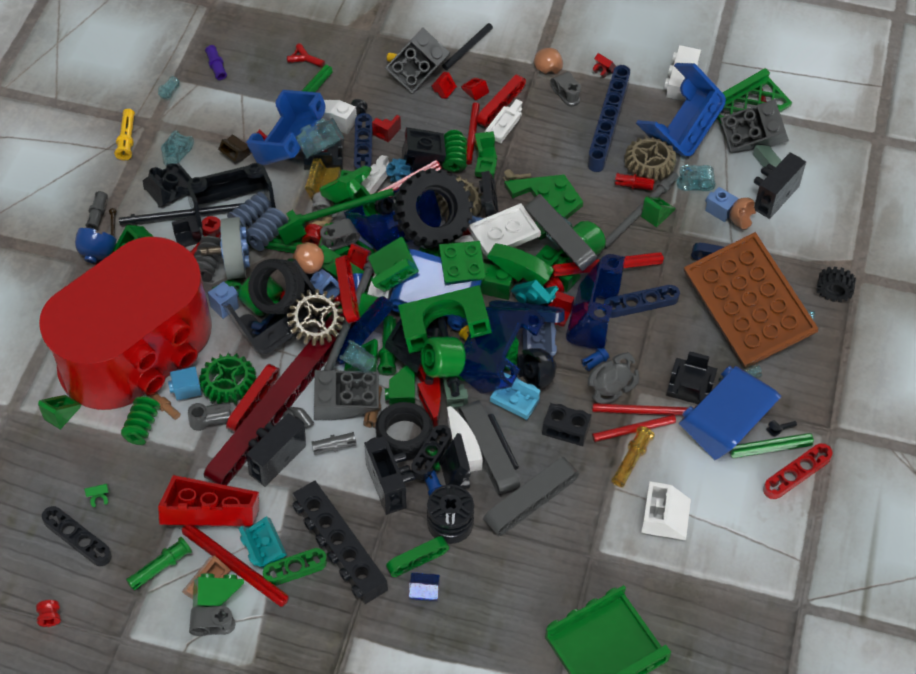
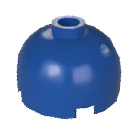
[75,228,117,263]

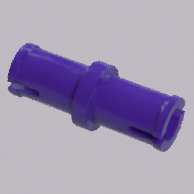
[205,45,227,80]

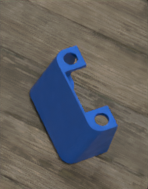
[246,90,326,166]

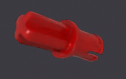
[615,173,654,190]

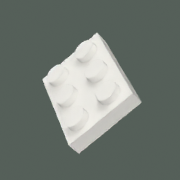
[468,203,541,259]

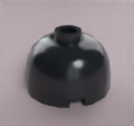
[517,348,557,390]

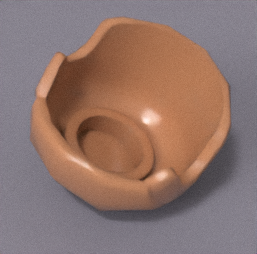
[534,48,563,74]
[729,197,756,229]
[293,242,324,274]

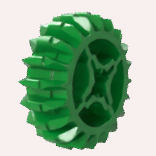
[199,352,257,406]

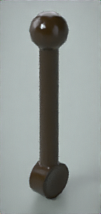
[109,208,117,237]

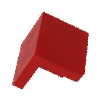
[372,115,401,143]
[548,291,574,327]

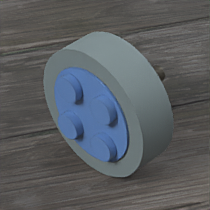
[200,217,250,280]

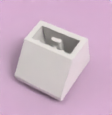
[641,481,691,540]

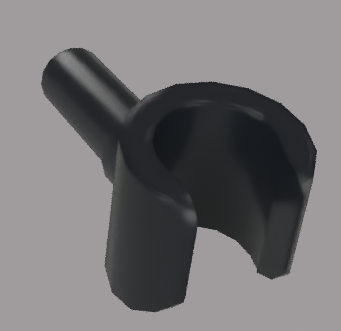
[766,420,797,437]

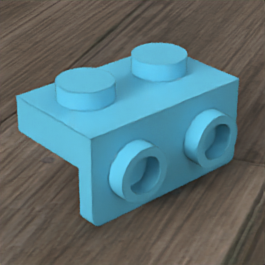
[490,372,540,420]

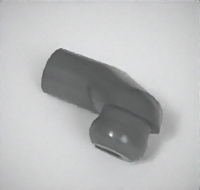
[283,407,314,429]

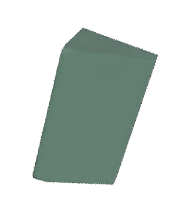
[753,145,781,167]

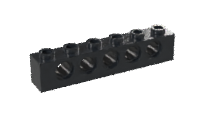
[292,480,388,604]

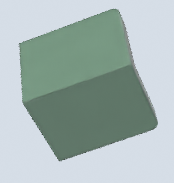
[443,378,468,409]

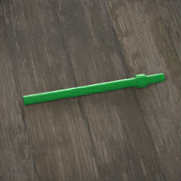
[288,188,395,225]

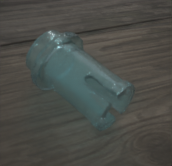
[158,76,180,99]

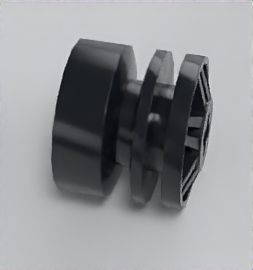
[427,484,474,544]

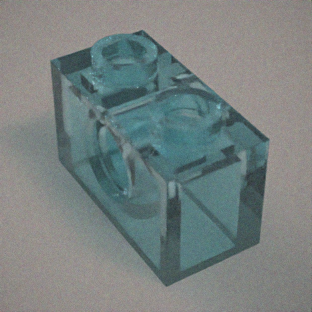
[295,118,344,158]

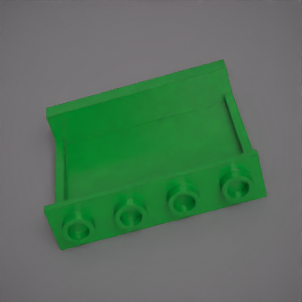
[545,585,671,674]

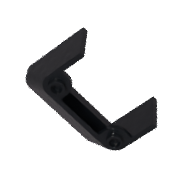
[187,163,276,228]
[222,258,326,354]

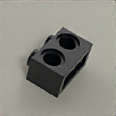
[542,403,592,447]

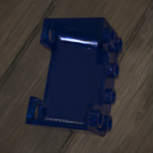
[344,188,442,251]
[566,254,625,349]
[459,307,545,394]

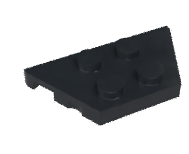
[479,171,499,217]
[385,318,438,373]

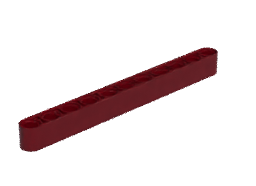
[204,313,356,485]

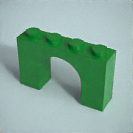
[398,285,492,353]

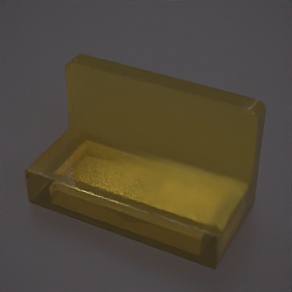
[305,158,342,201]

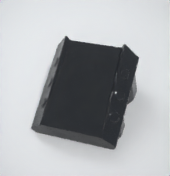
[142,163,192,207]
[439,433,470,489]

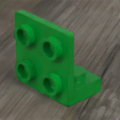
[368,237,419,292]
[438,241,486,283]

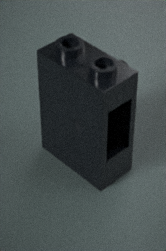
[754,152,806,219]
[246,413,306,487]
[364,436,415,515]

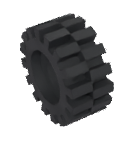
[816,267,856,302]

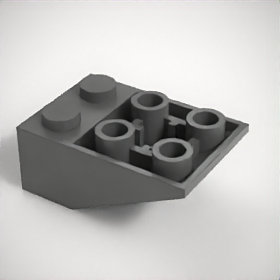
[385,27,450,93]
[720,99,789,152]
[314,370,379,420]

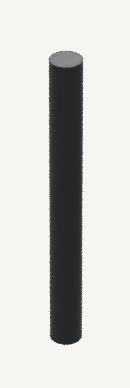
[442,23,493,70]

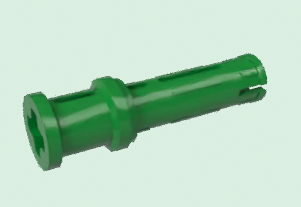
[377,316,397,376]
[126,537,192,591]

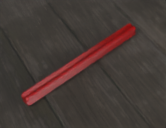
[552,252,664,277]
[182,525,289,607]

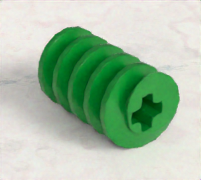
[442,130,467,172]
[121,396,161,445]

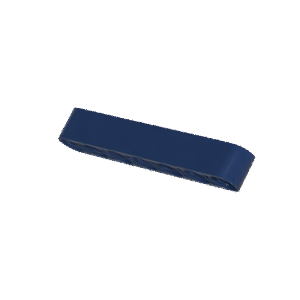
[588,65,630,172]

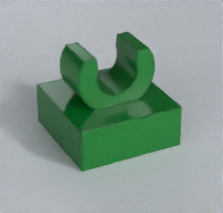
[84,483,110,507]

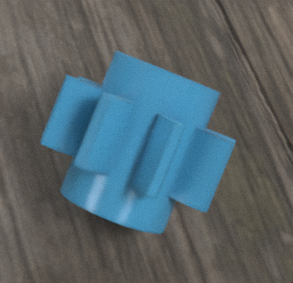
[386,158,410,182]

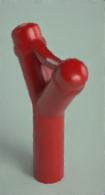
[287,43,325,67]

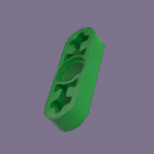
[386,536,449,577]
[263,548,327,586]

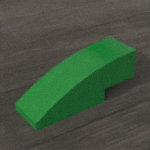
[487,243,554,286]

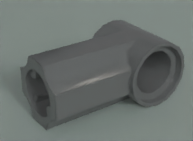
[188,403,231,431]

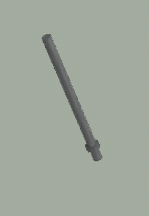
[324,254,375,371]

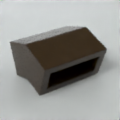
[218,134,251,162]

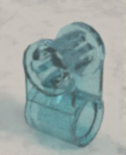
[161,130,194,165]
[677,165,716,191]
[339,340,375,372]

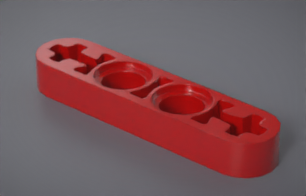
[477,74,526,127]
[335,255,360,323]
[226,364,280,432]
[763,443,833,499]

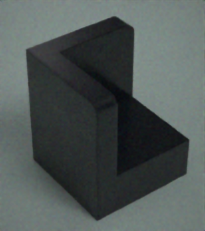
[172,216,201,247]

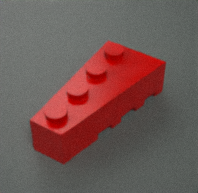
[158,475,259,526]

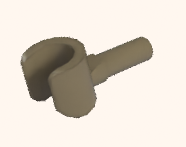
[503,169,531,181]

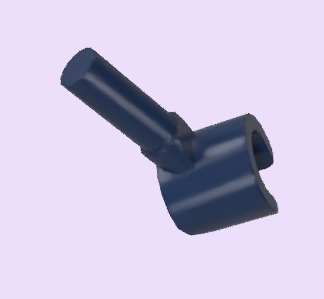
[251,314,275,334]

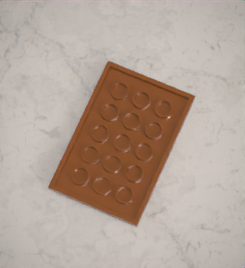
[684,232,819,369]

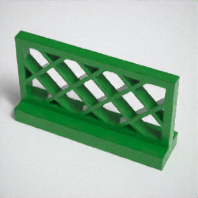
[716,68,792,124]

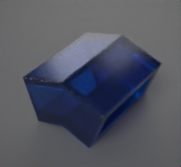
[409,573,440,601]

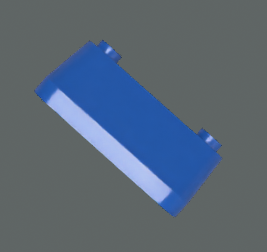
[636,63,726,156]

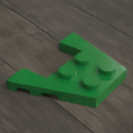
[504,174,583,240]

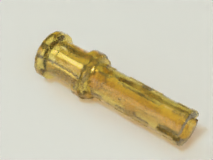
[611,426,655,487]

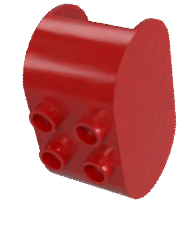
[39,237,212,410]

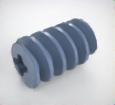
[227,191,270,230]
[246,208,288,251]

